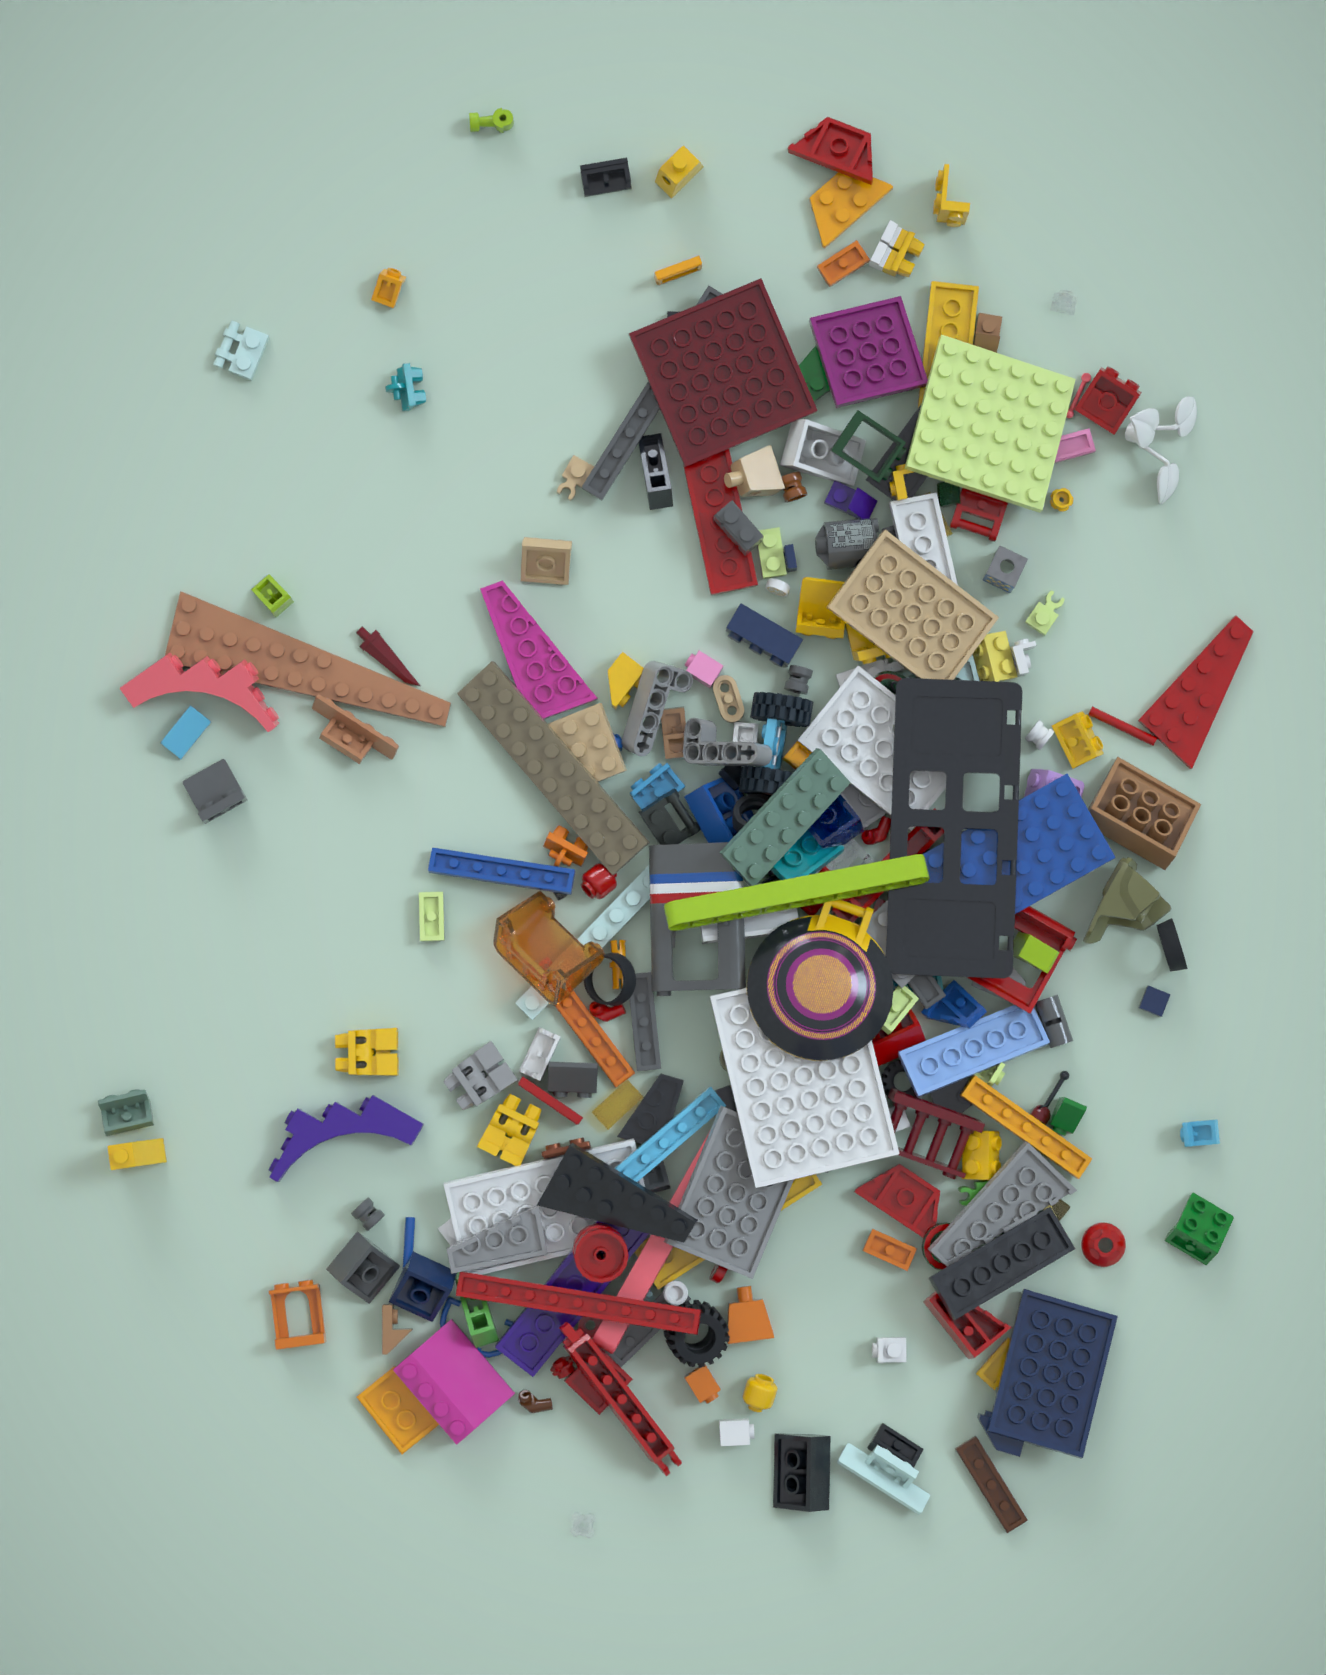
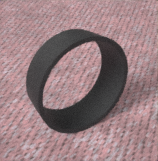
[1156,918,1188,972]
[584,953,636,1006]

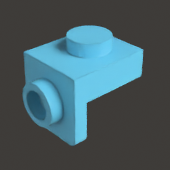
[1180,1119,1220,1147]

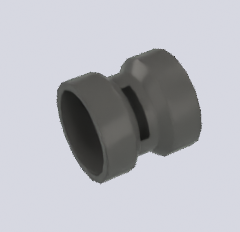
[784,665,813,695]
[351,1197,385,1232]

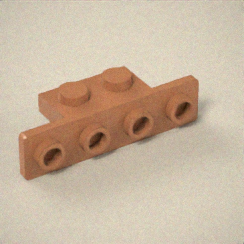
[312,694,399,764]

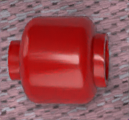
[581,863,617,899]

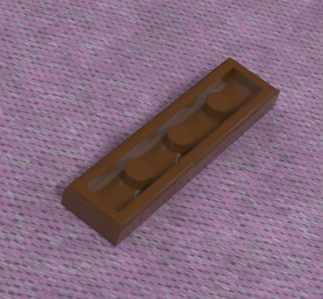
[955,1436,1028,1533]

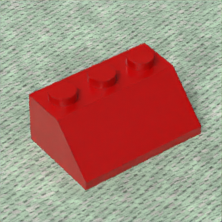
[872,1009,926,1066]

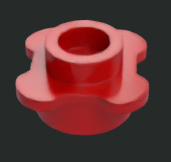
[550,1356,575,1379]

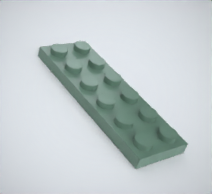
[719,748,851,886]

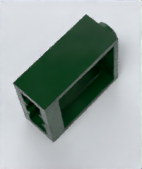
[830,410,907,483]

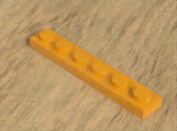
[960,1075,1092,1179]

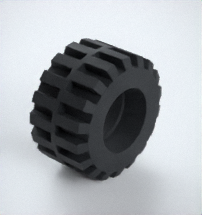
[664,1300,730,1368]

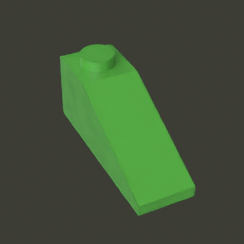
[455,1271,499,1348]

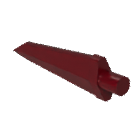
[356,626,420,686]

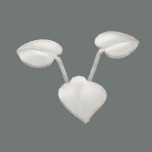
[1125,396,1197,504]

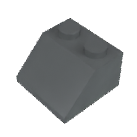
[548,1062,598,1098]
[326,1231,400,1304]

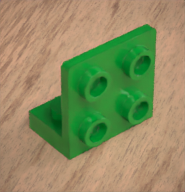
[1164,1193,1234,1266]

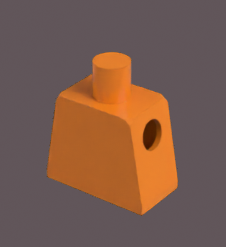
[727,1286,774,1344]

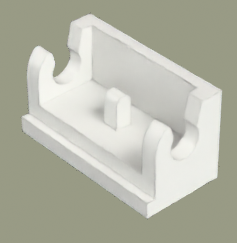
[519,1027,561,1081]

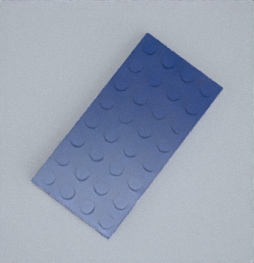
[922,773,1116,914]

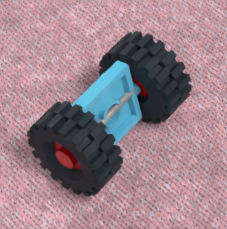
[739,692,813,798]

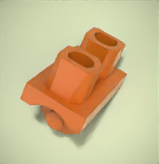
[543,825,588,867]

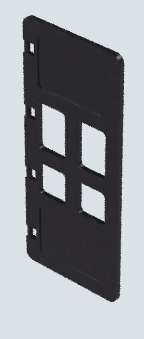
[886,678,1023,979]

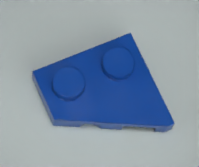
[921,980,987,1029]

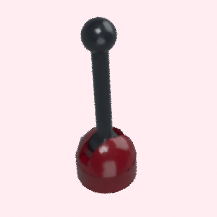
[1030,1071,1069,1125]

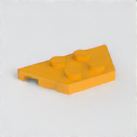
[809,172,893,249]

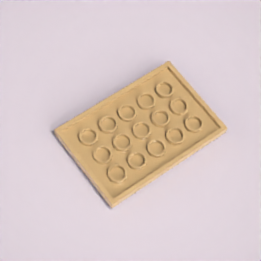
[826,530,999,680]

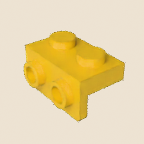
[962,1131,1002,1180]

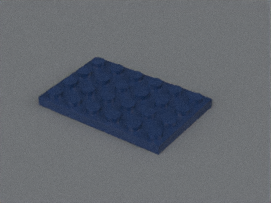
[987,1289,1118,1459]

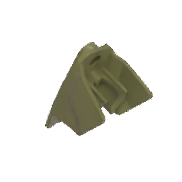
[1083,857,1172,944]

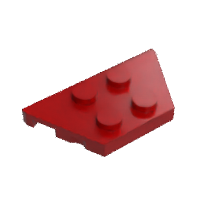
[788,117,873,185]
[854,1164,940,1244]

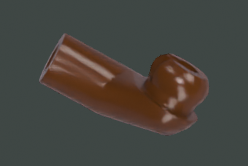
[518,1390,553,1413]

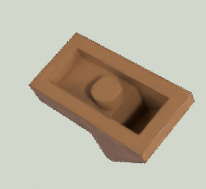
[973,313,1002,353]
[382,1304,413,1355]

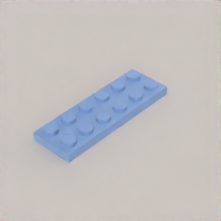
[898,1005,1050,1098]

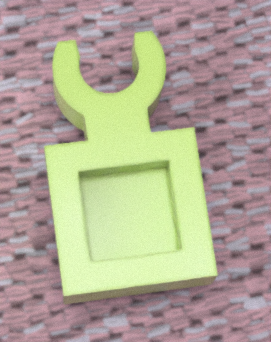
[1025,591,1065,636]

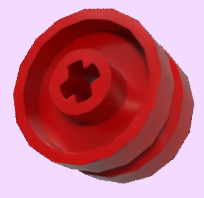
[572,1223,629,1283]

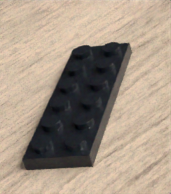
[928,1207,1075,1321]

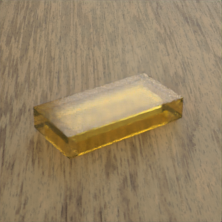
[592,1079,643,1130]

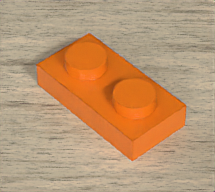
[817,240,870,287]
[862,1229,917,1271]

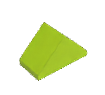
[251,574,294,617]
[1013,932,1059,974]

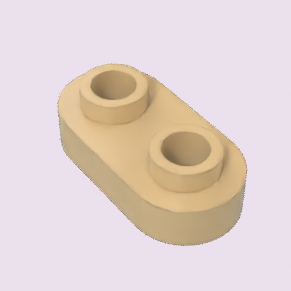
[713,675,744,723]

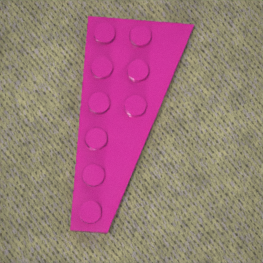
[480,580,598,719]

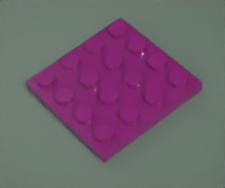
[809,296,928,408]

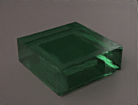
[937,482,961,507]

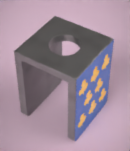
[982,546,1028,593]

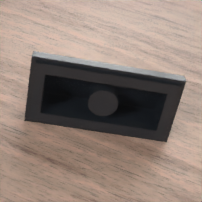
[867,1423,924,1468]

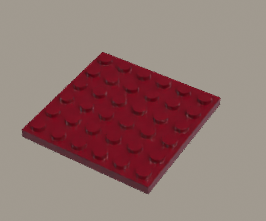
[628,278,818,467]

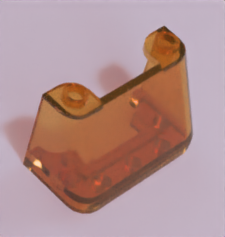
[493,891,605,1005]

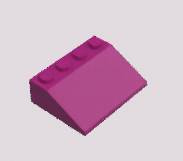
[393,1319,515,1445]

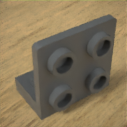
[183,759,248,824]

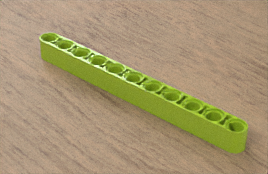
[664,854,930,931]

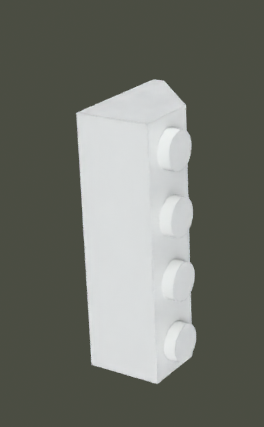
[700,908,798,944]

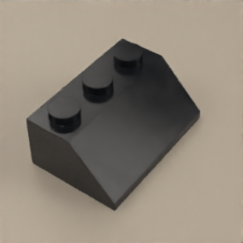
[773,1433,831,1512]

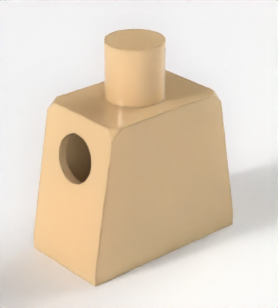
[724,445,785,497]

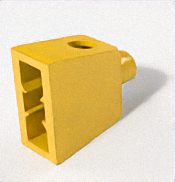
[655,145,704,199]

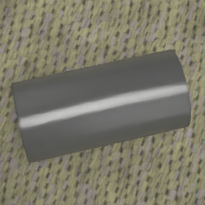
[1035,995,1073,1048]

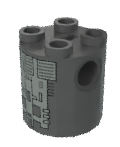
[815,518,879,570]

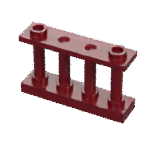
[888,1088,985,1179]

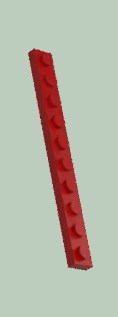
[456,1272,701,1335]

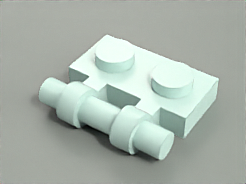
[213,321,269,381]

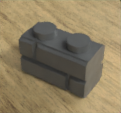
[713,500,764,556]

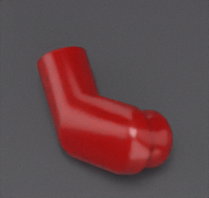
[861,816,891,845]
[589,1001,626,1022]

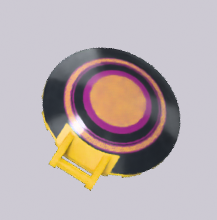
[746,900,893,1061]

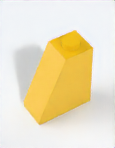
[107,1138,167,1170]

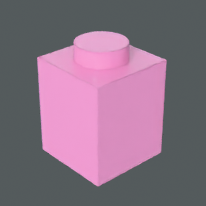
[685,650,724,688]

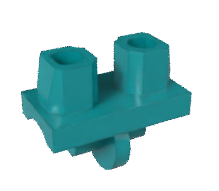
[385,363,426,411]

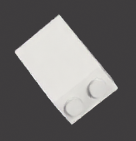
[780,419,866,486]

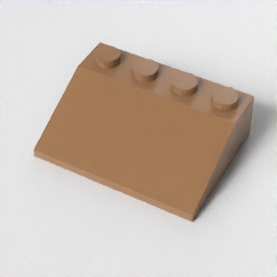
[1088,757,1201,870]

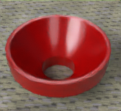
[1081,1222,1126,1267]

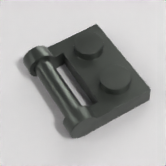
[638,789,701,845]

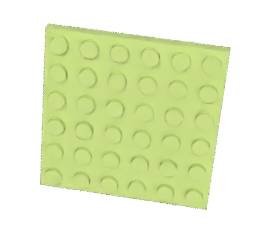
[904,335,1076,513]

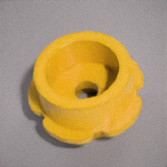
[1050,488,1074,512]

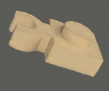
[557,455,594,501]

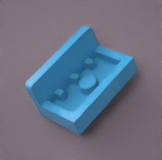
[630,763,685,810]

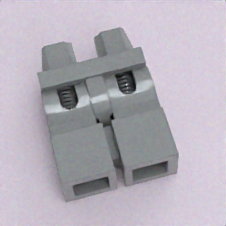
[443,1041,518,1110]

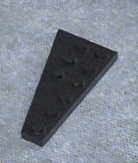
[537,1143,698,1243]

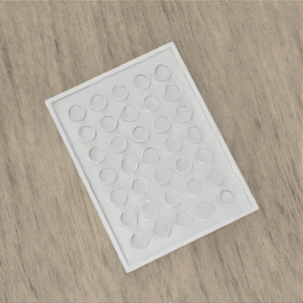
[710,988,899,1189]

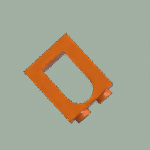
[269,1280,326,1350]

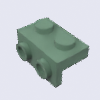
[98,1089,154,1136]

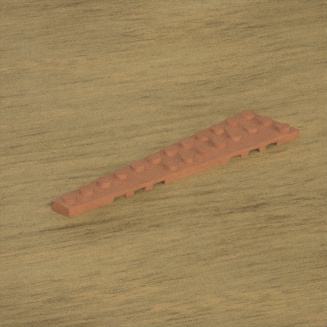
[165,591,451,727]

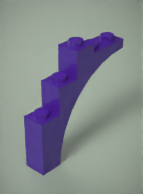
[268,1095,424,1182]

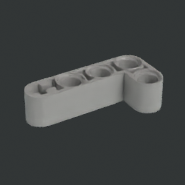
[622,661,693,756]
[683,718,772,766]

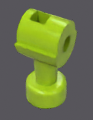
[469,108,514,133]

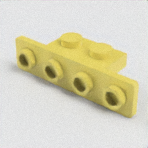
[972,631,1018,682]

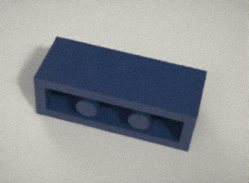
[726,603,803,667]

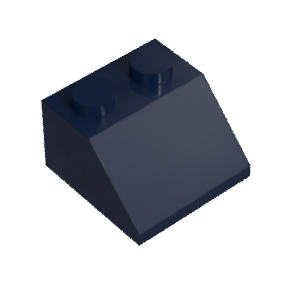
[389,1251,457,1322]

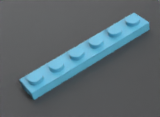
[615,1087,726,1182]

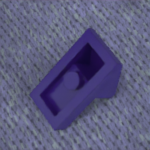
[824,480,877,519]

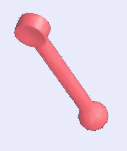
[1066,373,1091,418]

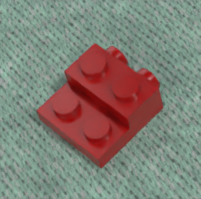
[1074,366,1142,435]

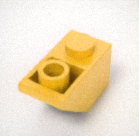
[608,652,644,710]

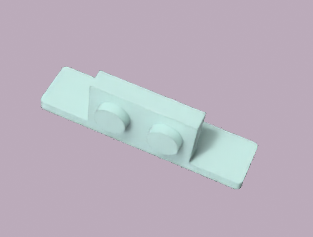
[837,1443,930,1514]

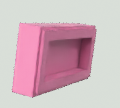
[1055,428,1096,463]

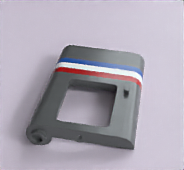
[649,842,746,996]

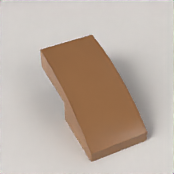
[661,707,686,759]

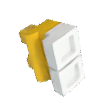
[869,220,925,277]

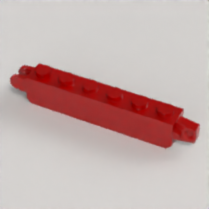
[559,1322,682,1476]

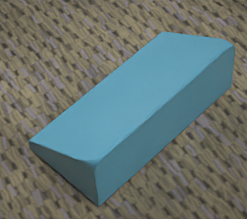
[161,706,211,759]

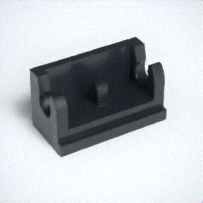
[580,157,632,197]

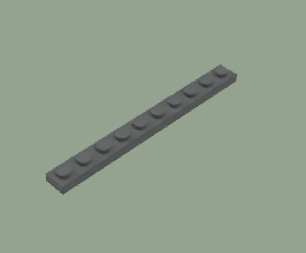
[582,285,722,501]

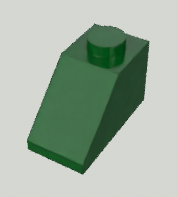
[1048,1097,1087,1136]

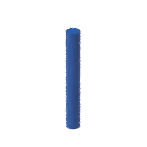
[403,1217,415,1268]

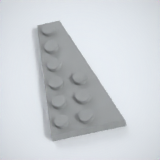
[928,1141,1077,1267]

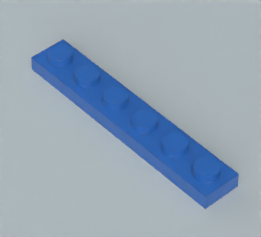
[428,847,575,895]

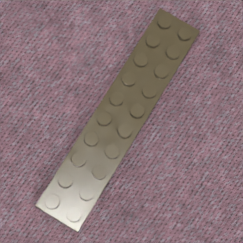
[457,661,650,875]

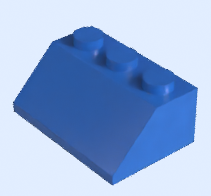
[684,777,754,843]

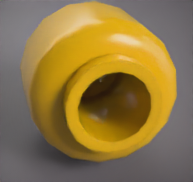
[742,1374,778,1412]

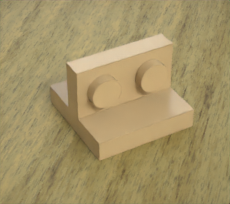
[521,537,572,585]

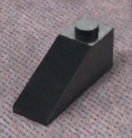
[639,433,673,510]

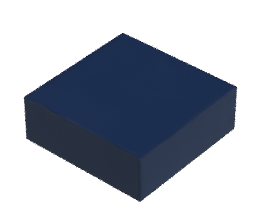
[783,544,797,572]
[1138,985,1171,1017]

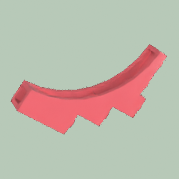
[120,653,279,732]

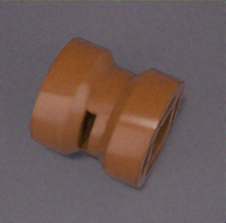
[782,471,808,502]

